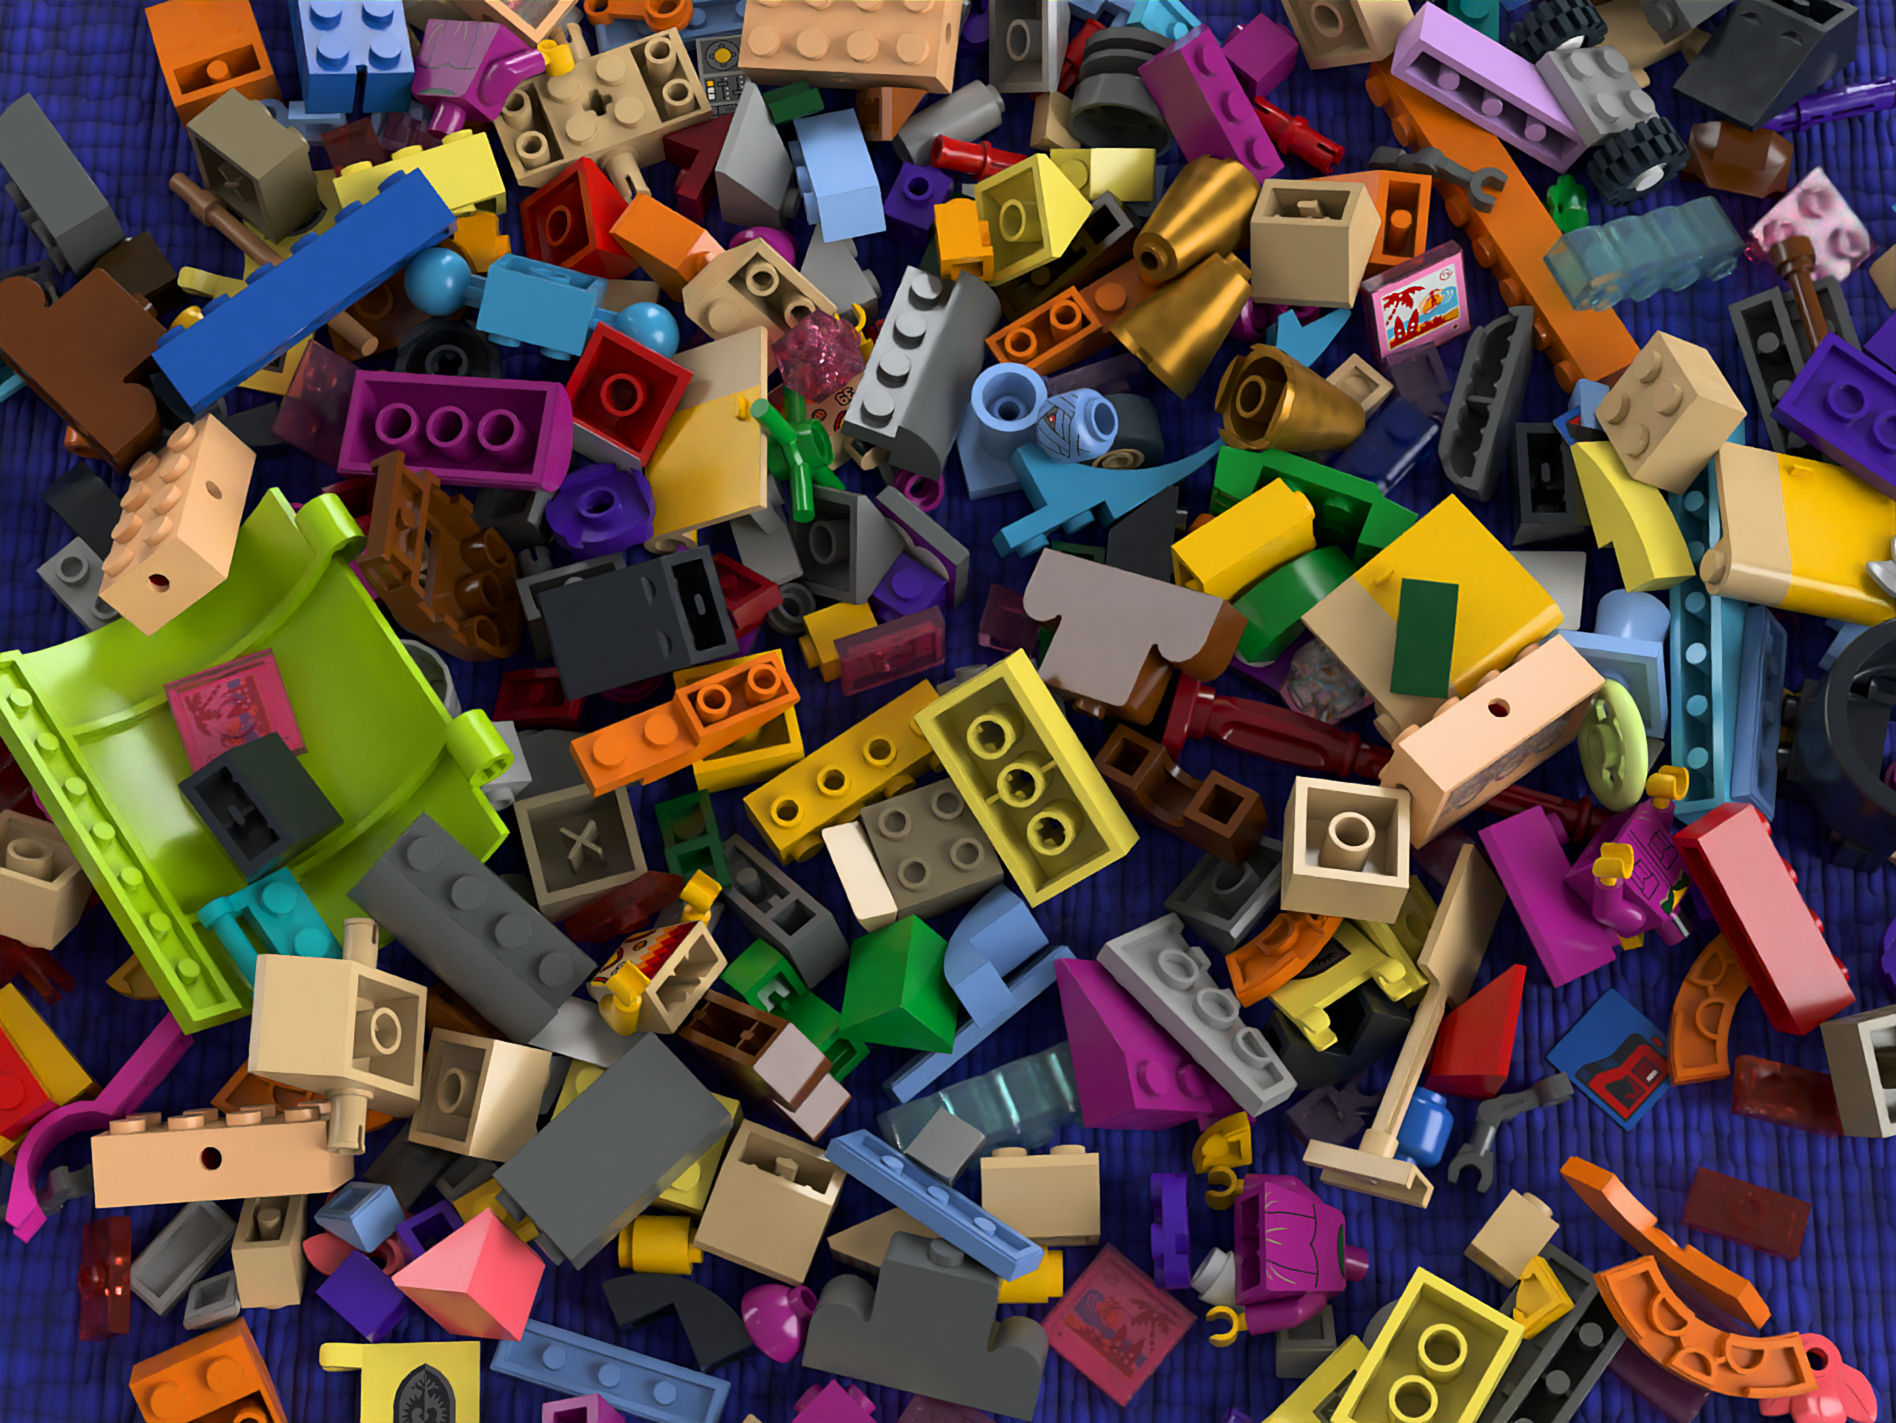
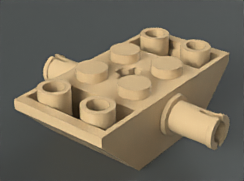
[492,23,713,204]
[247,918,427,1155]

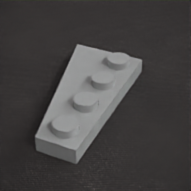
[1096,912,1298,1118]

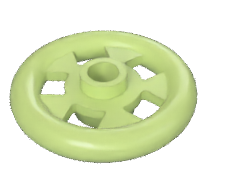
[1577,679,1648,812]

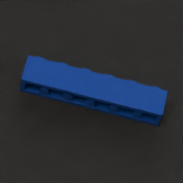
[151,167,458,415]

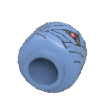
[1035,388,1118,465]

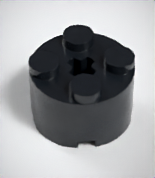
[394,317,507,379]

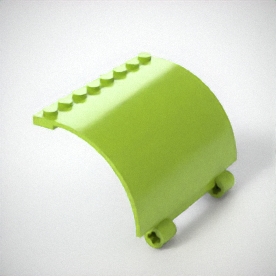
[0,487,515,1035]

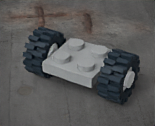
[1506,0,1690,208]

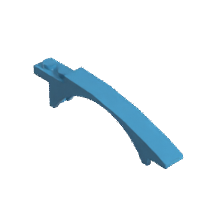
[992,308,1352,559]

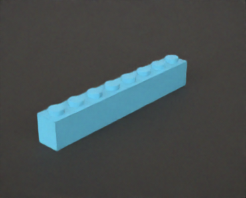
[1668,419,1749,825]

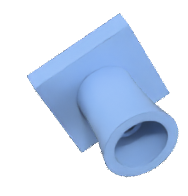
[954,362,1053,501]
[1547,589,1671,739]

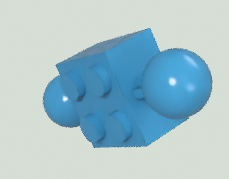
[404,247,680,361]

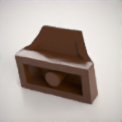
[1680,120,1794,200]

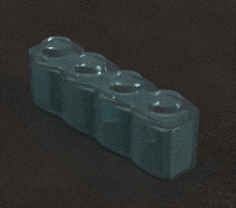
[1543,196,1747,312]
[876,1040,1085,1171]

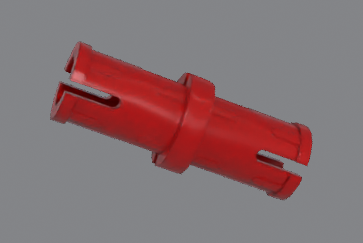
[1252,95,1345,176]

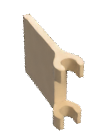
[1594,0,1712,89]

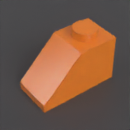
[608,193,725,303]

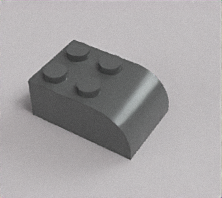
[0,92,127,282]

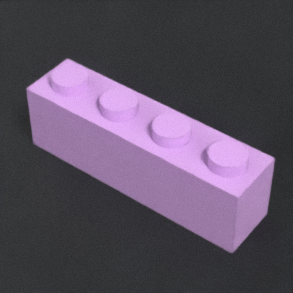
[1390,1,1588,175]

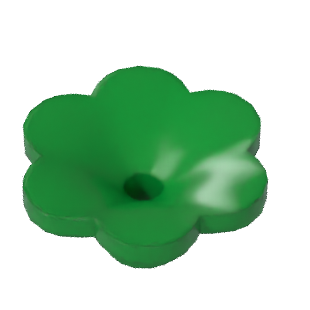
[1541,174,1589,241]

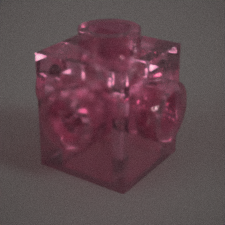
[771,309,867,404]

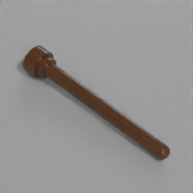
[1769,236,1828,353]

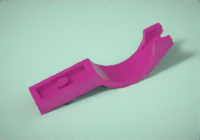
[5,1011,194,1244]

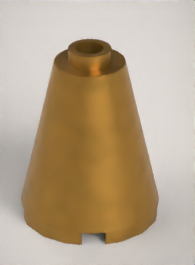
[1133,154,1262,281]
[1109,252,1254,400]
[1215,343,1365,452]

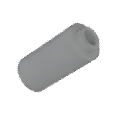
[890,80,1005,167]

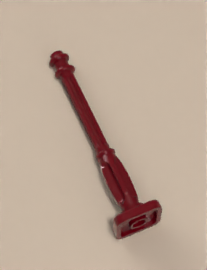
[1159,671,1620,846]

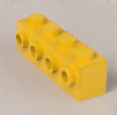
[743,678,945,867]

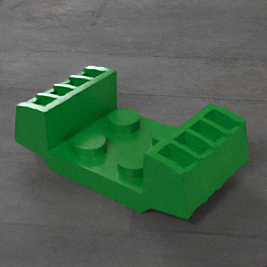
[1209,445,1418,570]

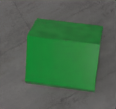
[838,914,959,1054]

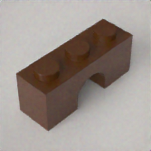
[1092,723,1269,868]

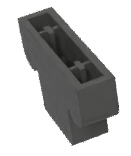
[802,1231,1049,1422]

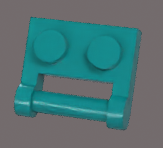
[197,866,343,999]

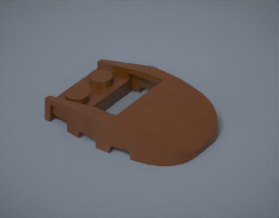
[356,449,524,662]

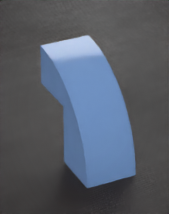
[943,883,1049,1030]

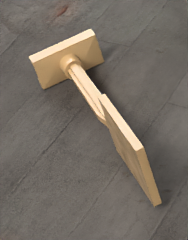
[1302,843,1507,1209]

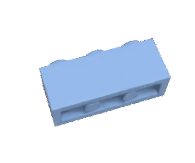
[787,108,886,243]

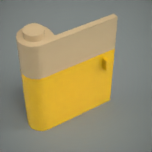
[644,326,768,556]
[1700,441,1896,627]
[1301,493,1564,745]

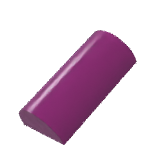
[337,370,573,492]

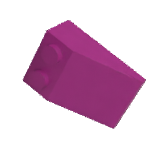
[1053,958,1213,1131]

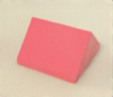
[391,1207,545,1342]

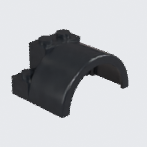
[1775,617,1896,875]

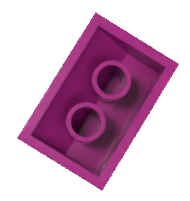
[1137,23,1285,185]
[1478,805,1621,988]

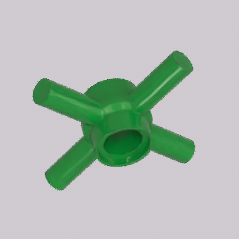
[750,379,845,523]

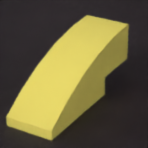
[1570,441,1696,593]

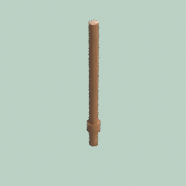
[169,172,378,356]

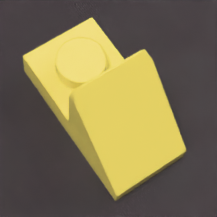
[1050,148,1156,201]

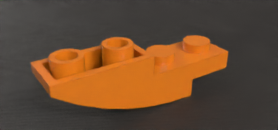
[985,258,1183,377]
[569,651,800,798]

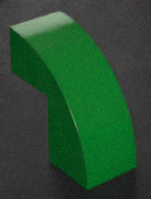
[1232,545,1358,663]
[719,938,871,1083]

